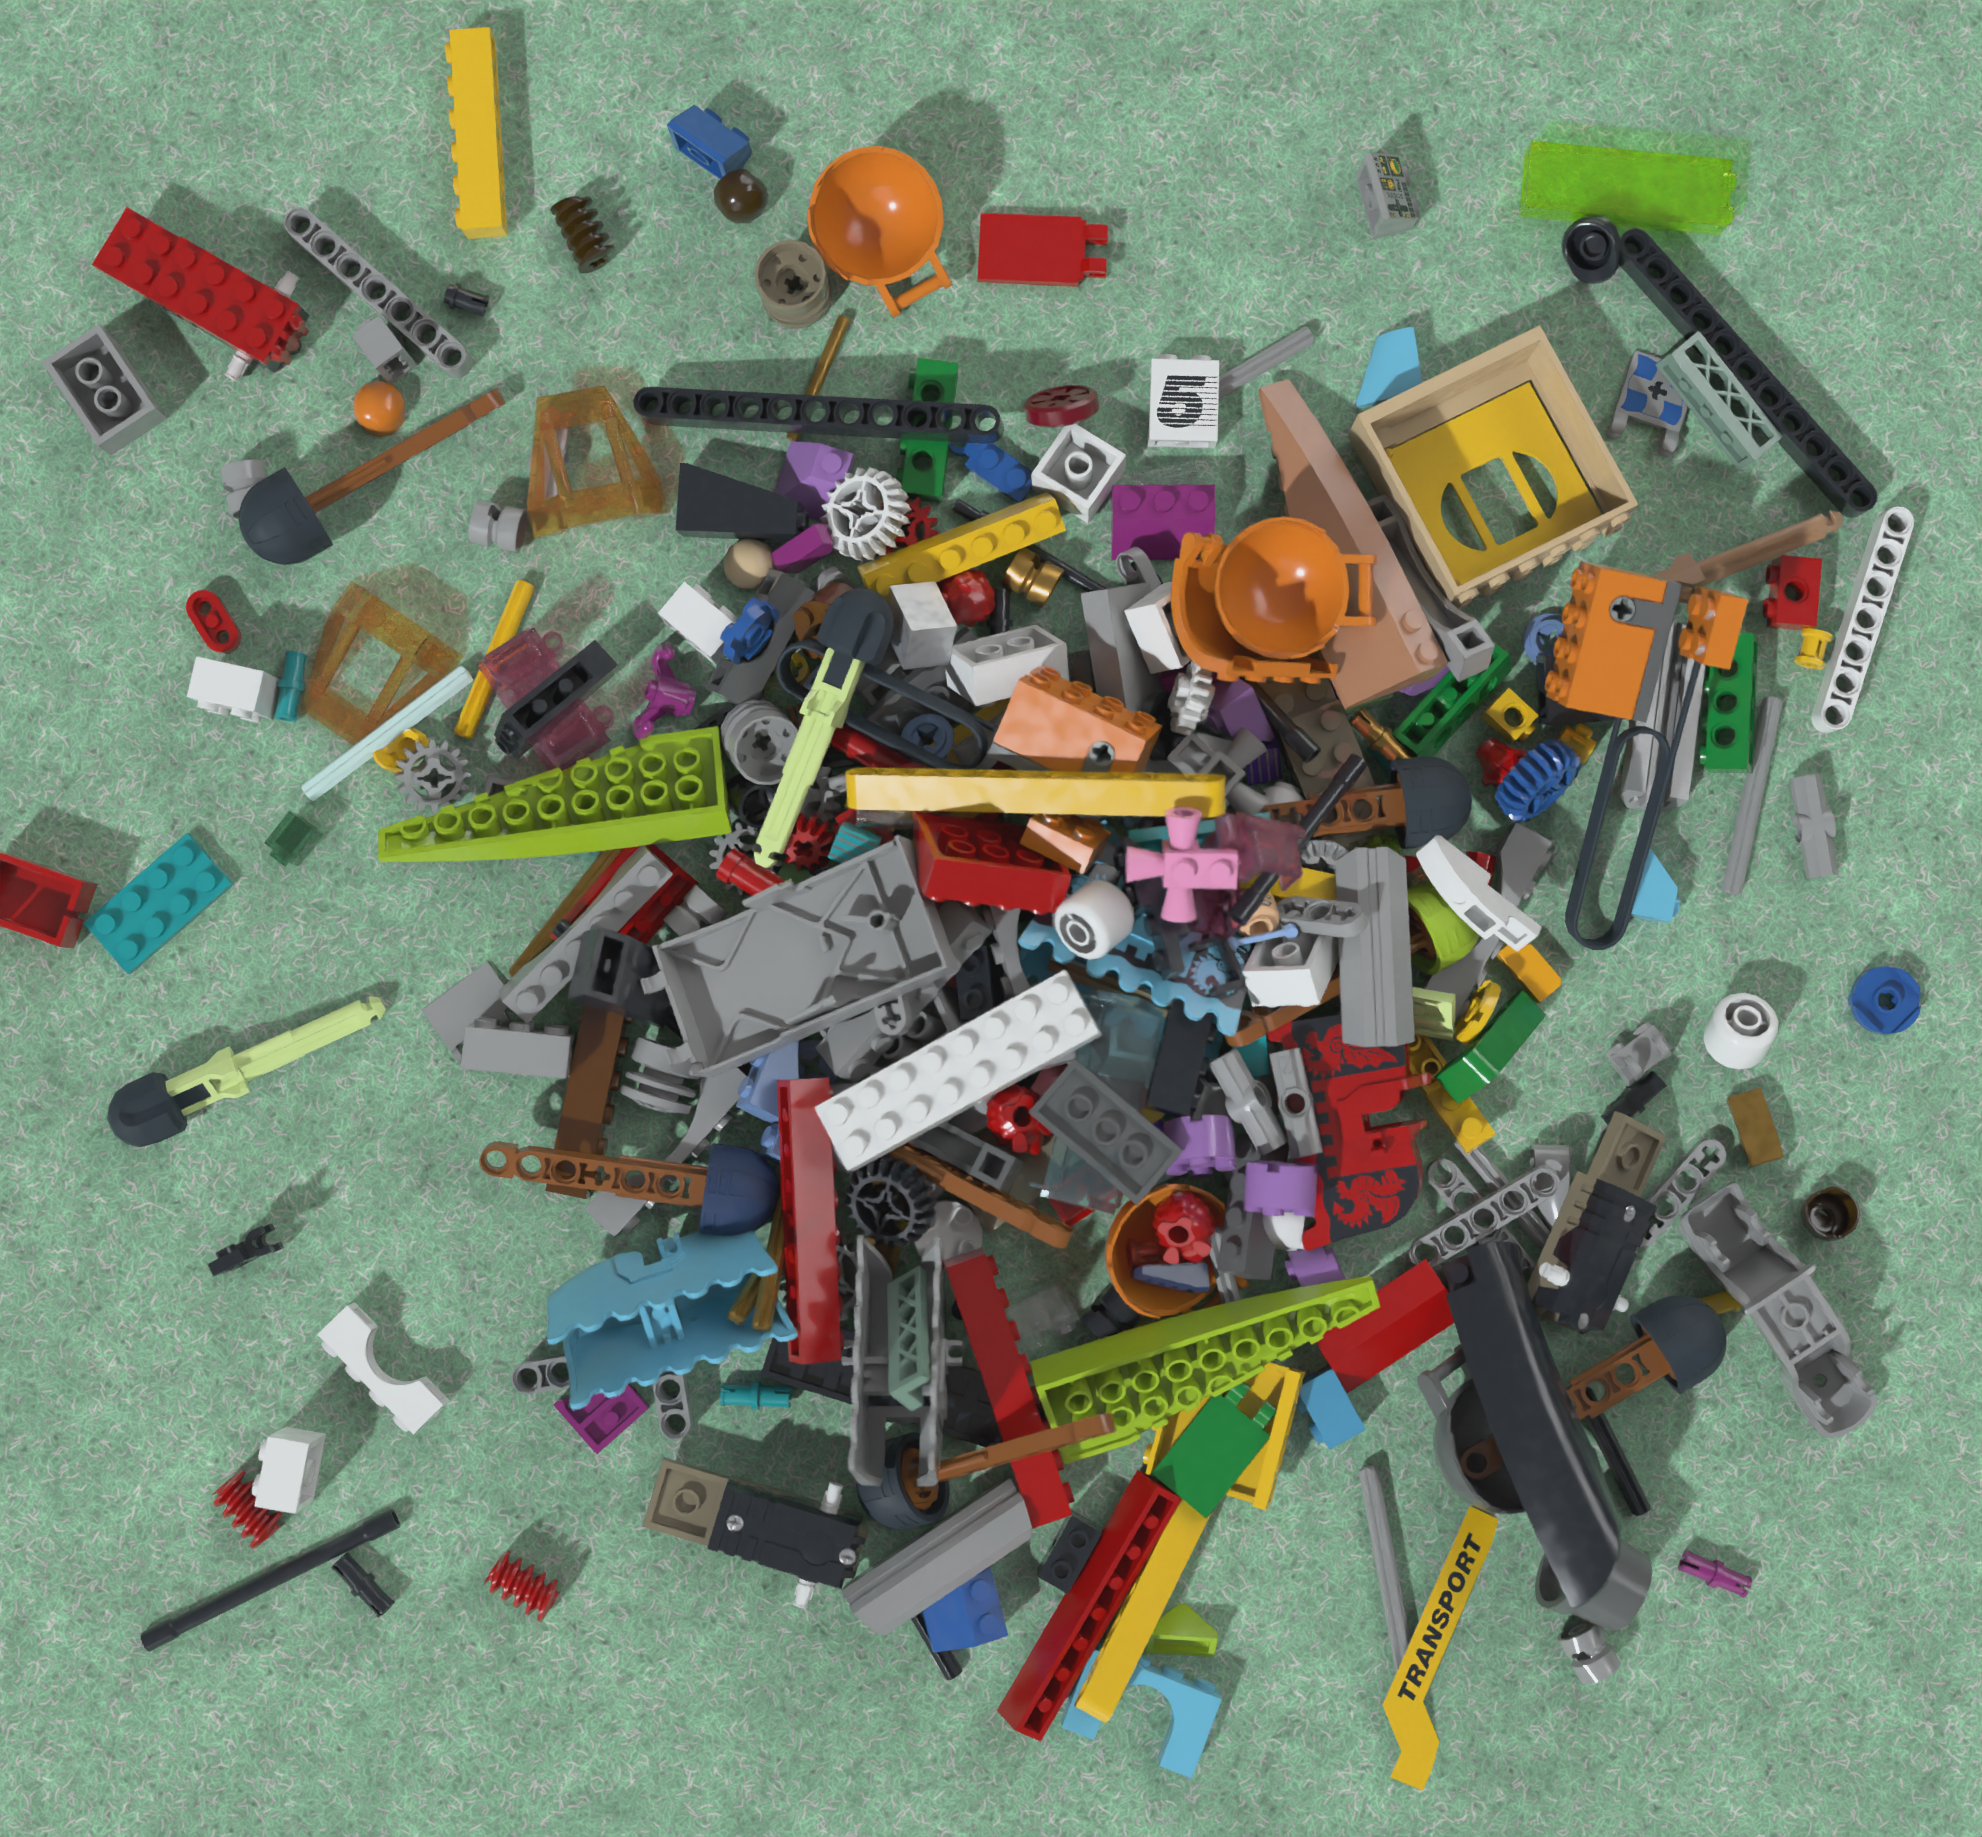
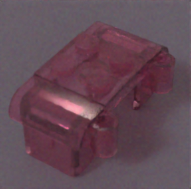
[477,628,615,771]
[1187,812,1307,939]

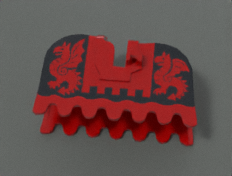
[1266,1013,1432,1251]

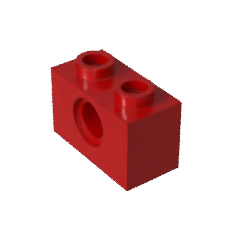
[1762,555,1822,631]

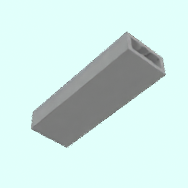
[1081,582,1181,774]

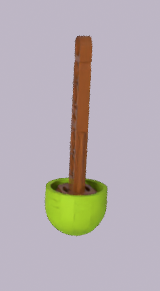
[1225,879,1479,1047]

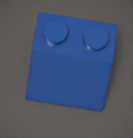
[667,105,752,179]
[922,1567,1008,1652]

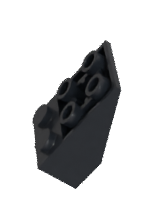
[567,927,670,1028]

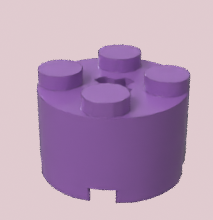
[1163,1115,1237,1178]
[1244,1160,1317,1216]
[1284,1244,1346,1287]

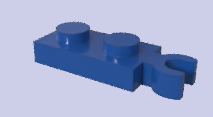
[949,443,1033,503]

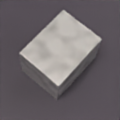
[887,581,957,670]

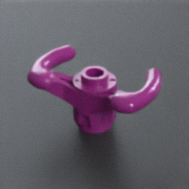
[632,641,696,739]

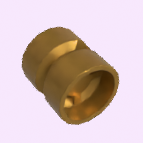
[1001,547,1064,608]

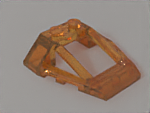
[526,385,668,539]
[302,580,463,746]

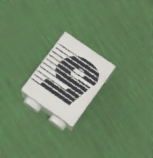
[1147,354,1219,448]

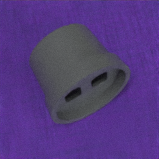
[1535,1539,1652,1631]

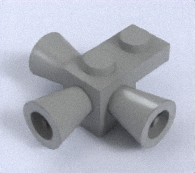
[1167,727,1270,821]

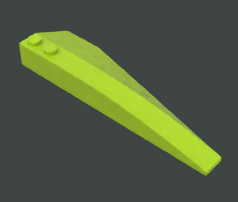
[378,726,732,862]
[1030,1276,1380,1465]

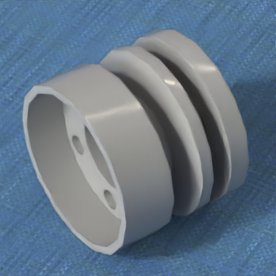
[720,699,798,785]
[620,1037,701,1114]

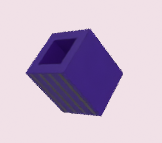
[1243,726,1282,786]

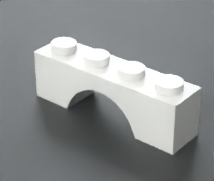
[317,1302,450,1434]

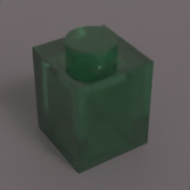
[264,810,324,866]

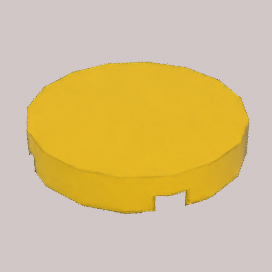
[1454,980,1501,1045]

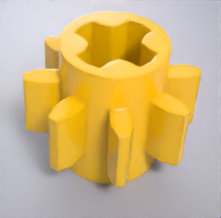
[1556,723,1597,764]

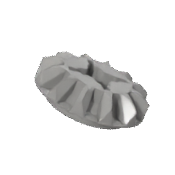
[1297,840,1349,874]

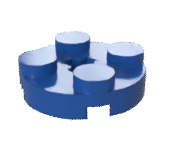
[720,597,780,665]
[1848,966,1921,1034]

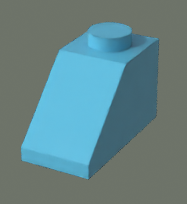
[1630,848,1680,923]

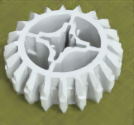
[820,467,911,561]

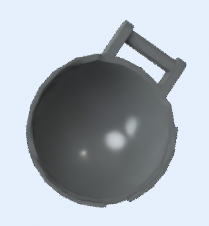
[1417,1343,1526,1514]

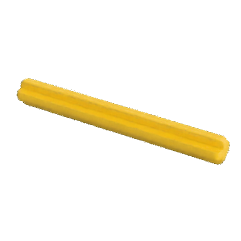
[454,580,534,739]

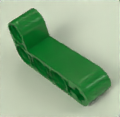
[1434,989,1546,1104]

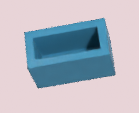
[1297,1365,1366,1450]

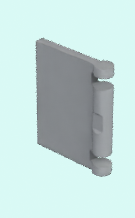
[421,962,519,1062]

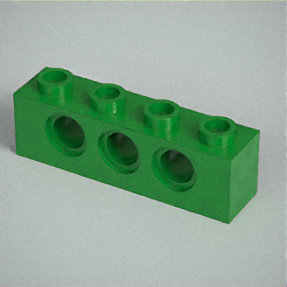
[896,358,959,503]
[1700,633,1759,773]
[1392,642,1512,757]

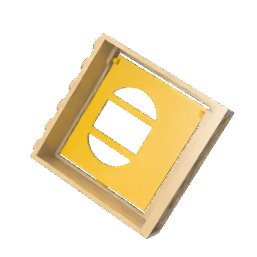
[1347,325,1638,610]

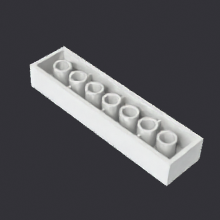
[814,970,1102,1171]

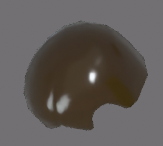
[713,168,769,223]
[1800,1186,1861,1242]

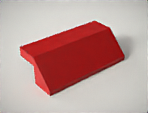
[549,844,699,944]
[1315,1259,1454,1394]

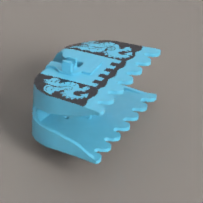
[1004,863,1256,1070]

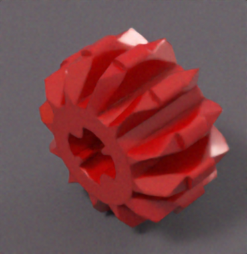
[784,813,836,873]

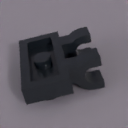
[207,1224,284,1277]

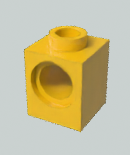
[1480,688,1539,744]

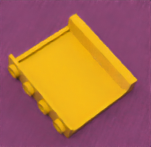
[1143,1362,1305,1511]

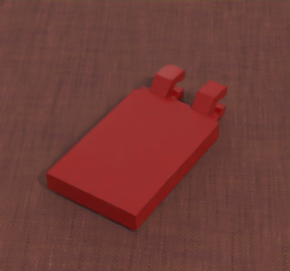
[977,213,1108,287]

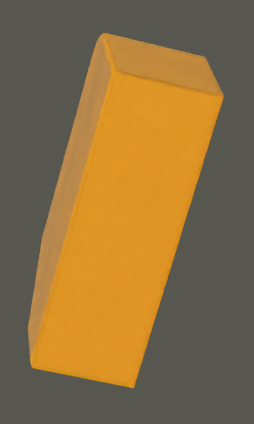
[1496,944,1562,1003]

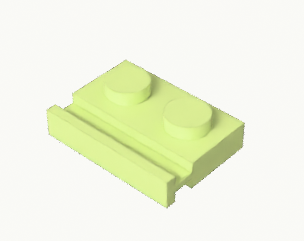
[1412,987,1456,1041]

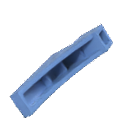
[736,1040,799,1166]

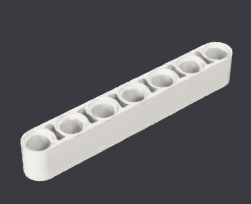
[1811,506,1914,733]

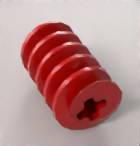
[212,1470,285,1549]
[483,1550,561,1623]

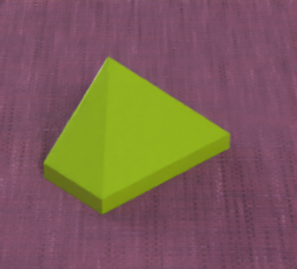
[1146,1603,1218,1657]

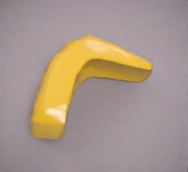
[373,728,428,773]

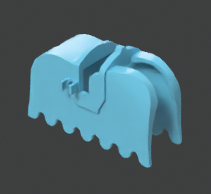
[547,1231,798,1410]

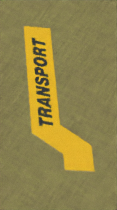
[1382,1506,1498,1791]

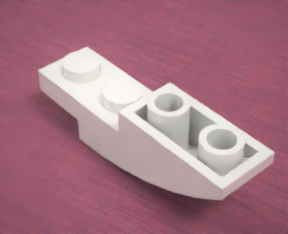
[1416,835,1542,951]

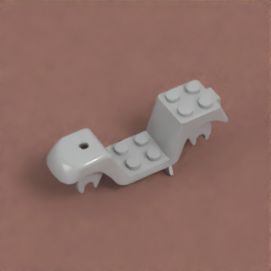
[1678,1181,1877,1438]

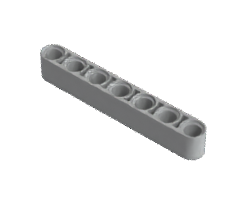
[284,207,472,378]

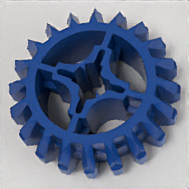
[1495,738,1581,823]

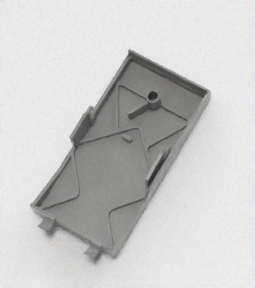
[640,835,959,1077]

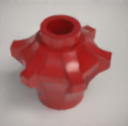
[1476,738,1528,788]

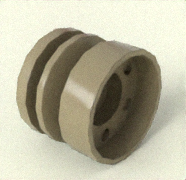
[754,239,832,329]

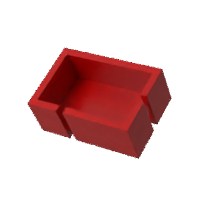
[0,850,98,948]

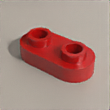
[186,590,242,654]

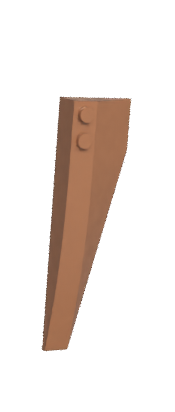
[1258,379,1448,709]

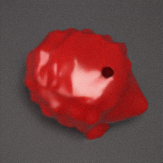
[936,569,995,627]
[986,1084,1052,1155]
[1153,1190,1216,1264]

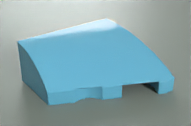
[1356,326,1422,408]

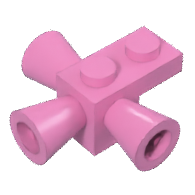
[1126,807,1238,922]

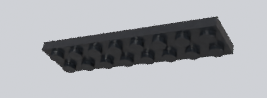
[760,1309,1040,1448]

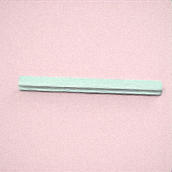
[301,665,473,801]

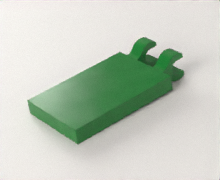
[1152,1382,1277,1519]

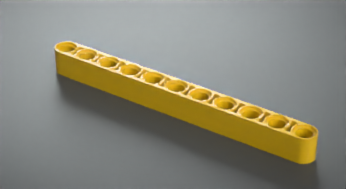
[845,768,1225,817]

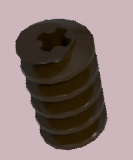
[550,196,615,274]

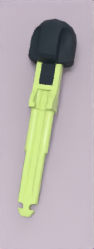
[754,588,894,868]
[107,996,386,1147]

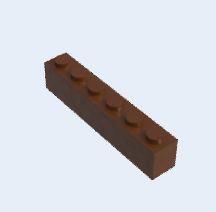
[545,1004,634,1199]

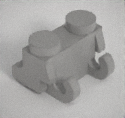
[1605,1022,1673,1088]

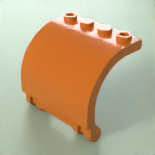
[1171,532,1338,684]

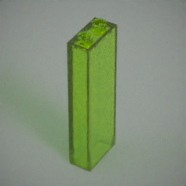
[1519,141,1737,235]

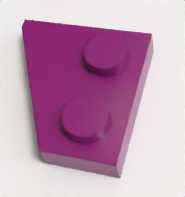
[553,1383,651,1454]

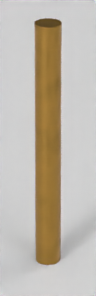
[786,314,851,442]

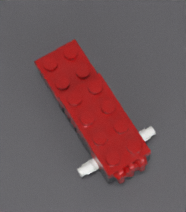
[92,207,309,382]

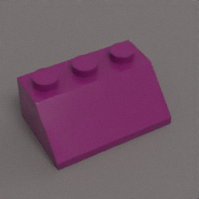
[1111,485,1215,560]

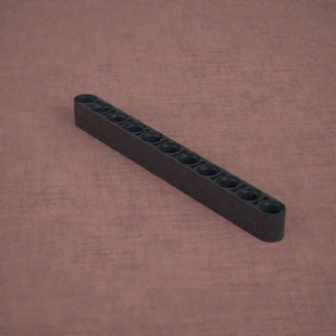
[1618,228,1878,518]
[633,387,1004,444]

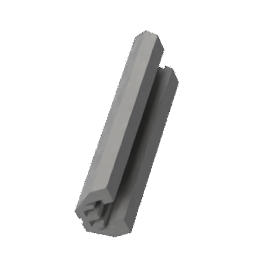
[1620,620,1705,811]
[1335,847,1415,1047]
[841,1478,1032,1636]

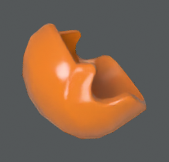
[353,381,405,437]

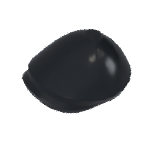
[1561,215,1621,284]

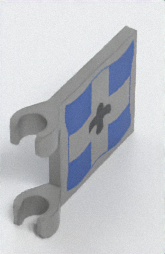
[1606,350,1688,457]

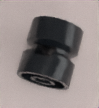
[727,774,776,828]
[1080,1284,1143,1339]

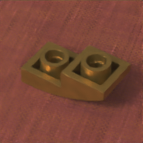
[1726,1088,1784,1168]

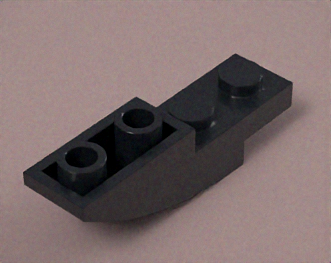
[1113,837,1190,981]

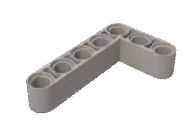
[511,1354,694,1440]

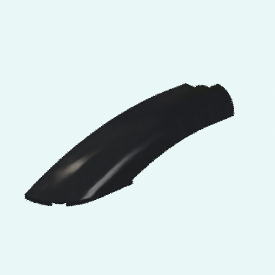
[1442,1242,1621,1608]

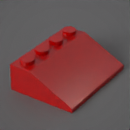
[912,811,1072,915]

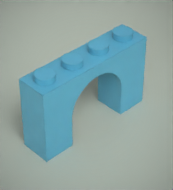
[1061,1640,1222,1779]

